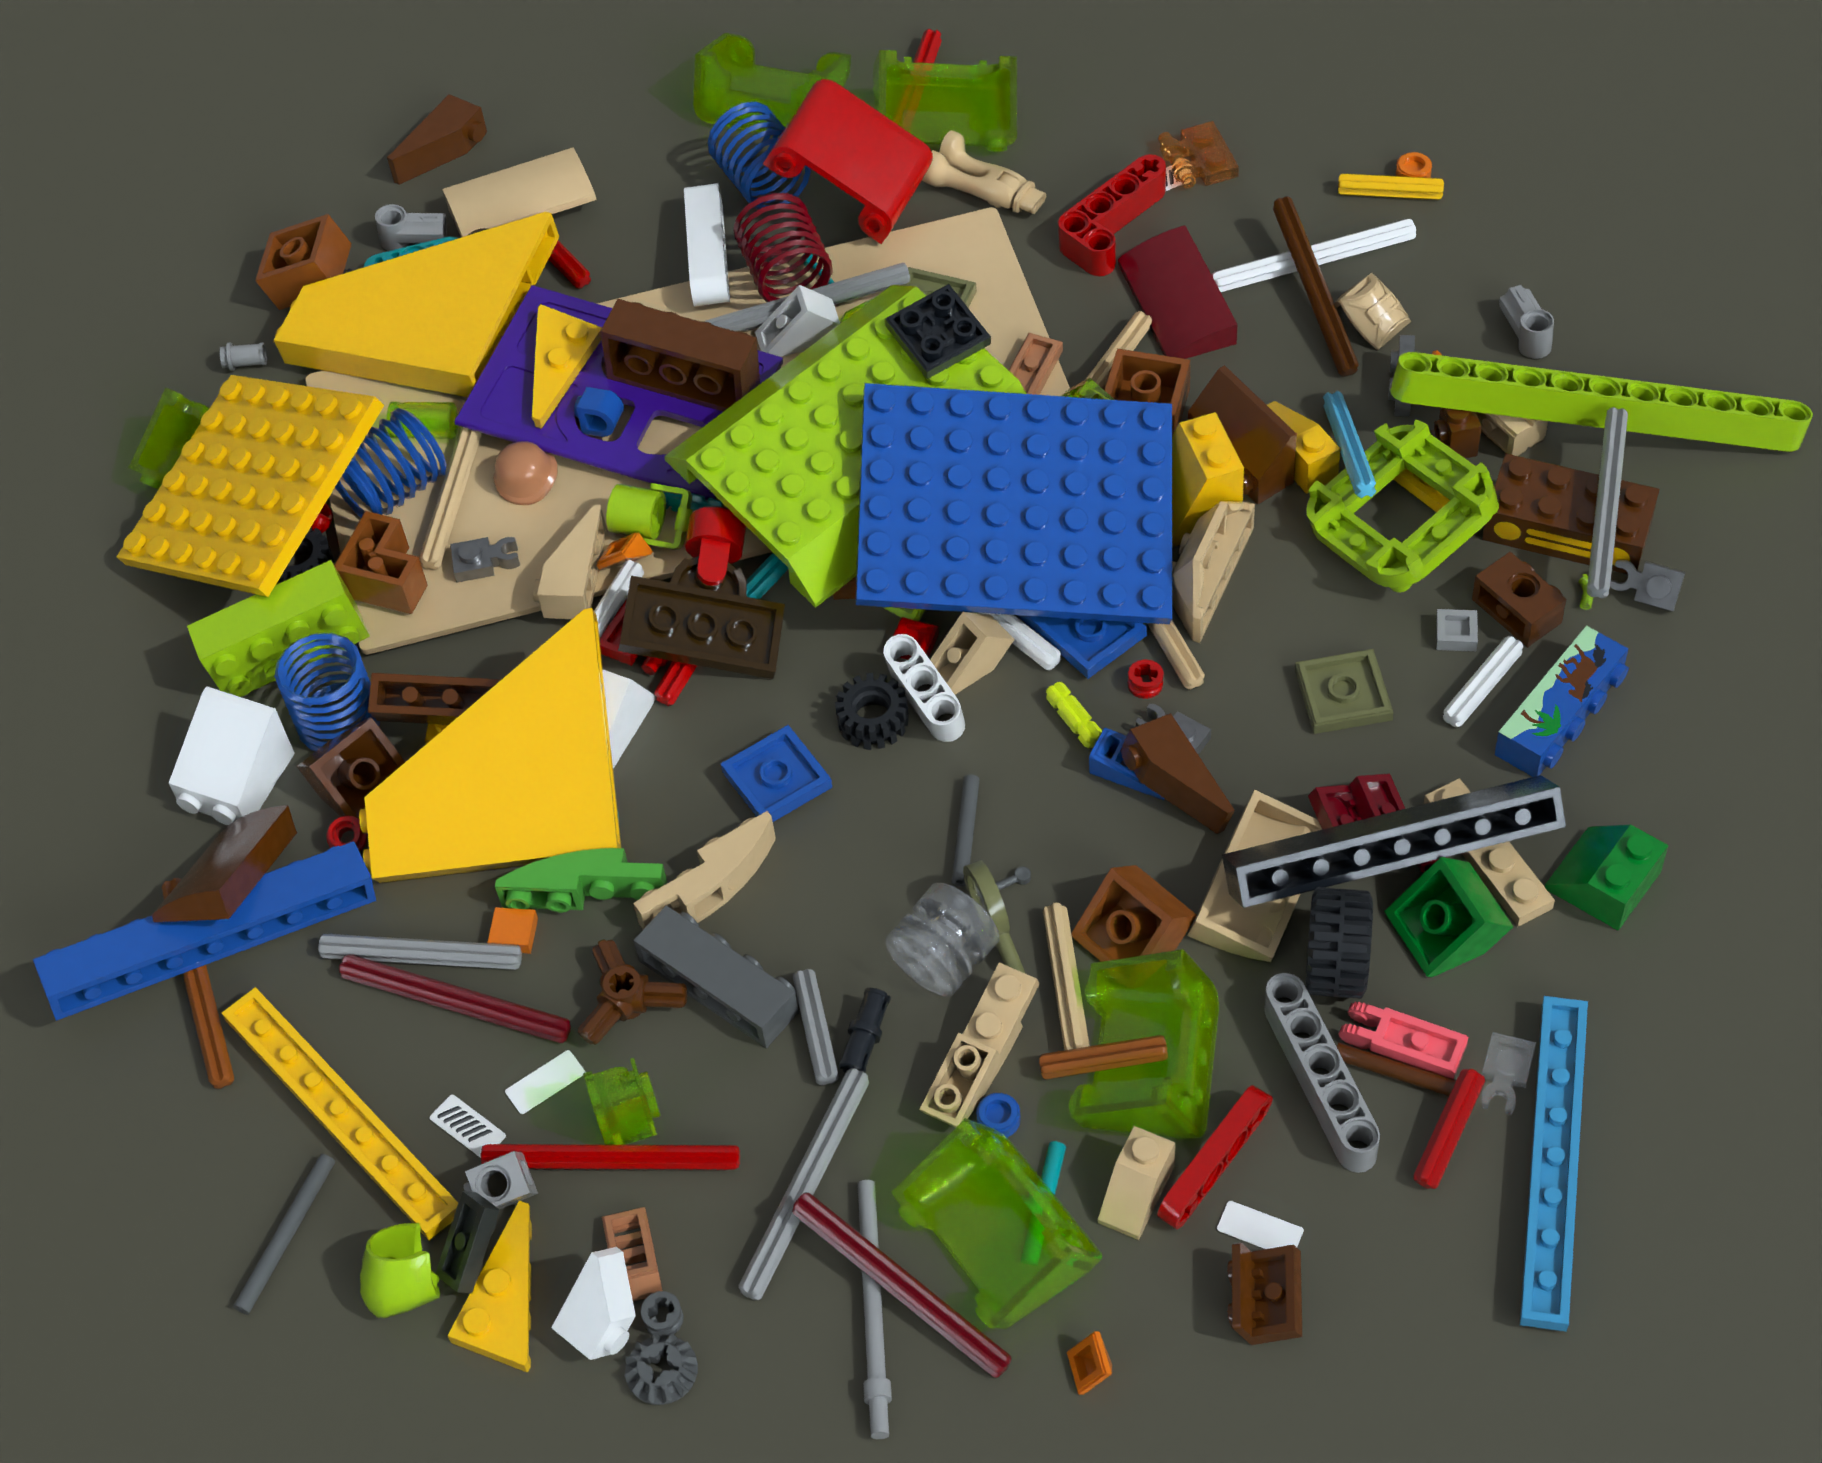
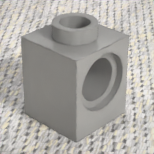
[464,1151,538,1209]

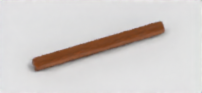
[162,878,234,1089]

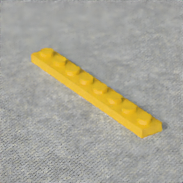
[222,987,458,1241]

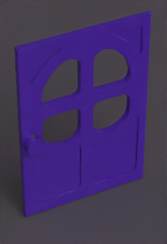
[454,285,783,500]

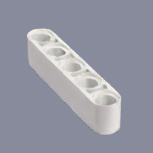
[684,183,730,307]

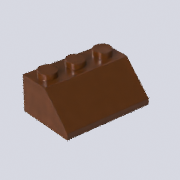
[1188,365,1297,505]

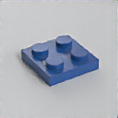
[720,725,833,822]

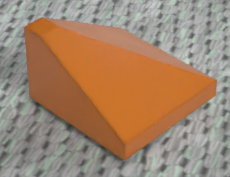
[596,532,653,570]

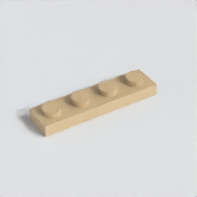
[1424,778,1555,927]

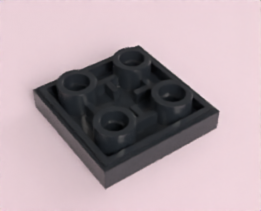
[885,284,991,379]

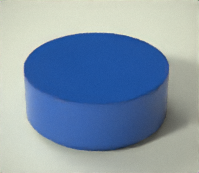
[976,1093,1021,1139]

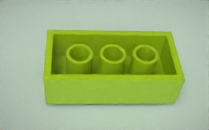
[187,560,370,697]

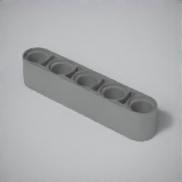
[1264,973,1380,1173]

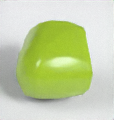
[360,1223,440,1318]

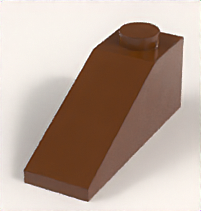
[387,94,487,185]
[1120,713,1235,834]

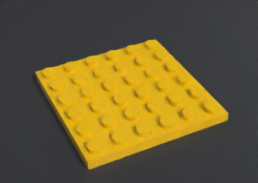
[116,375,384,597]

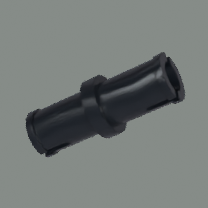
[839,988,891,1073]

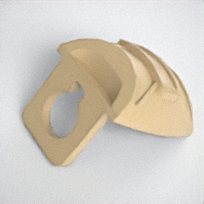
[1334,273,1411,351]

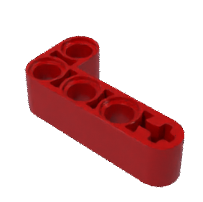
[1058,154,1166,277]

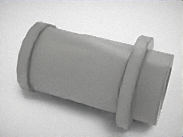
[220,342,267,371]

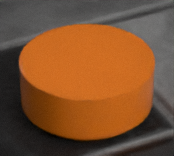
[1396,152,1432,178]

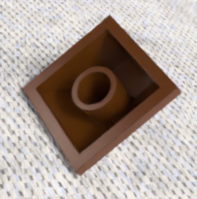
[296,717,405,820]

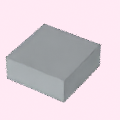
[1436,609,1478,652]

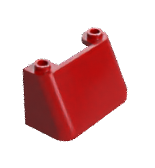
[763,79,933,244]

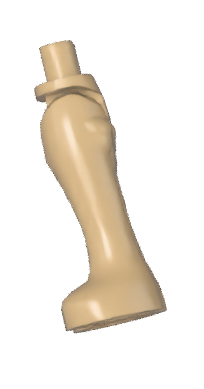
[922,130,1046,214]

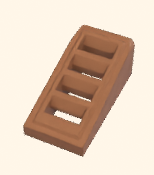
[602,1207,663,1302]

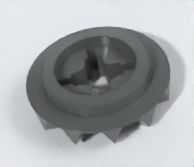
[624,1332,698,1405]

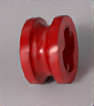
[1127,659,1164,699]

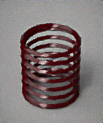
[733,193,833,302]

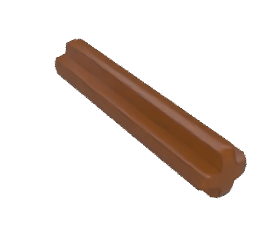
[1039,1035,1168,1079]

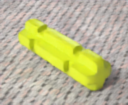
[1046,682,1102,748]

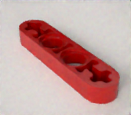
[1157,1085,1273,1230]

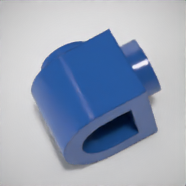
[574,387,624,437]

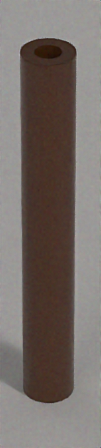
[1337,1043,1456,1096]

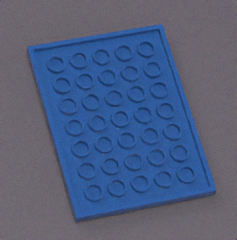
[855,383,1172,624]

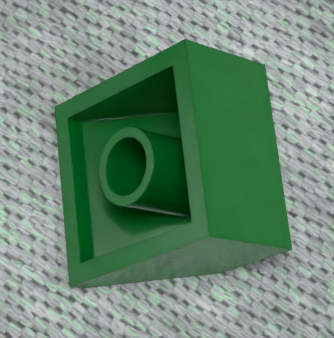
[1545,824,1668,931]
[1384,857,1514,977]

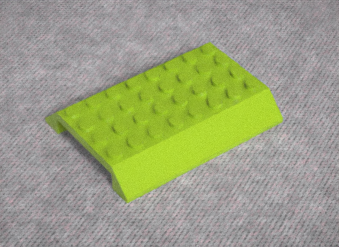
[664,285,1027,608]

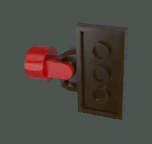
[618,506,785,679]

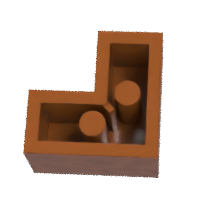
[334,511,428,614]

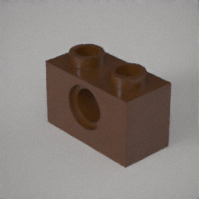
[1472,552,1567,648]

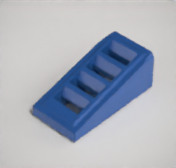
[1089,728,1164,800]

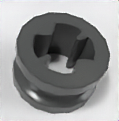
[641,1291,684,1336]

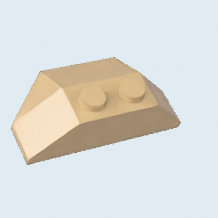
[1172,501,1255,643]

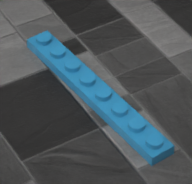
[1520,996,1588,1332]

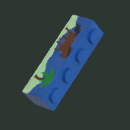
[1494,625,1629,777]

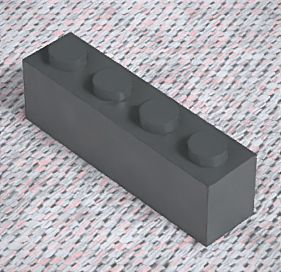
[633,905,799,1049]

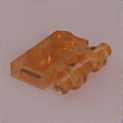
[1158,121,1239,189]

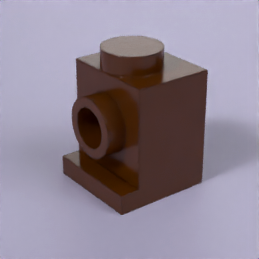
[1430,408,1482,458]

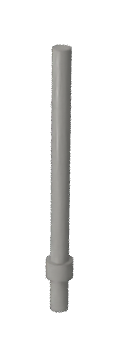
[857,1180,892,1439]

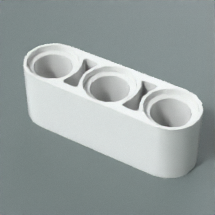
[883,634,965,742]

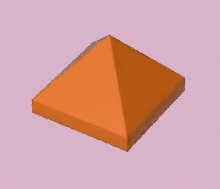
[1067,1331,1112,1395]

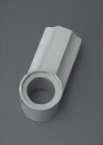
[375,204,447,251]
[1499,285,1554,359]

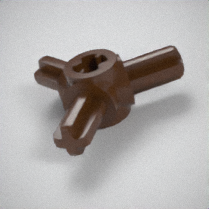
[578,939,687,1045]

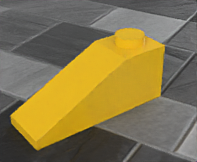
[1267,401,1340,494]

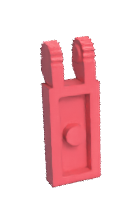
[1338,1001,1469,1079]

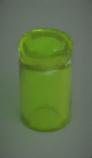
[387,402,458,439]

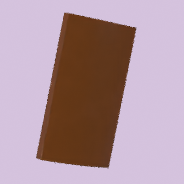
[152,805,297,922]

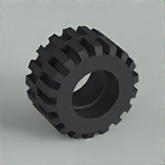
[1305,887,1373,999]

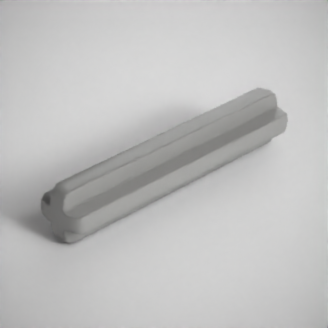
[793,969,839,1086]

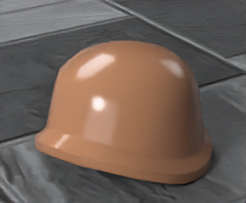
[493,441,558,505]

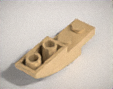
[633,811,776,929]
[919,962,1039,1129]

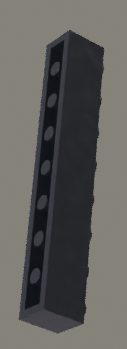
[1222,775,1566,908]

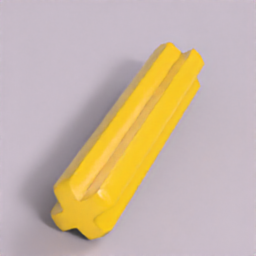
[1338,173,1444,200]

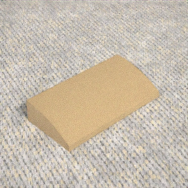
[442,147,597,237]
[1187,790,1322,962]

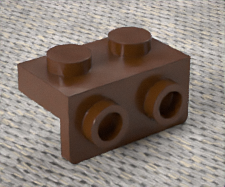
[1227,1242,1302,1345]

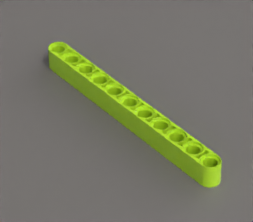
[1390,352,1813,452]

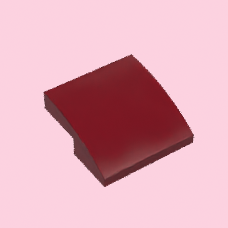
[1308,773,1405,829]

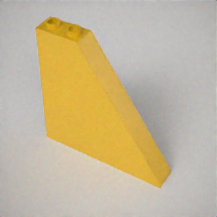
[274,212,559,397]
[359,608,621,883]

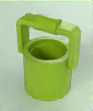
[606,483,693,550]

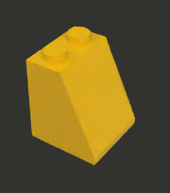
[1172,412,1244,547]

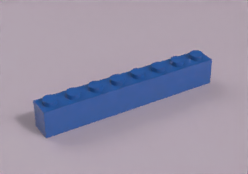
[33,841,376,1021]

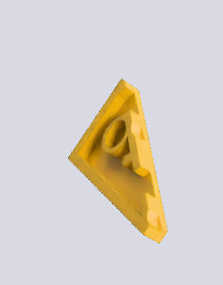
[532,304,602,429]
[448,1200,532,1373]

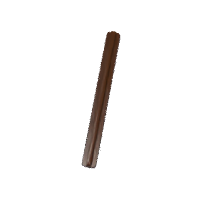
[1273,196,1359,377]

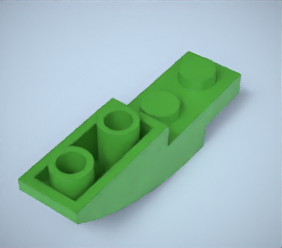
[495,848,668,913]

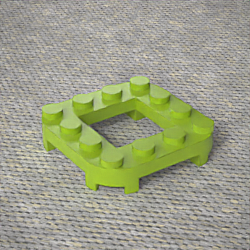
[1306,420,1499,592]

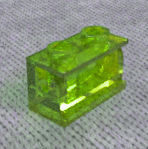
[583,1058,661,1145]

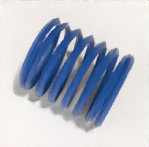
[707,101,812,210]
[335,408,447,518]
[274,633,380,751]

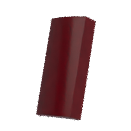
[1118,225,1238,359]

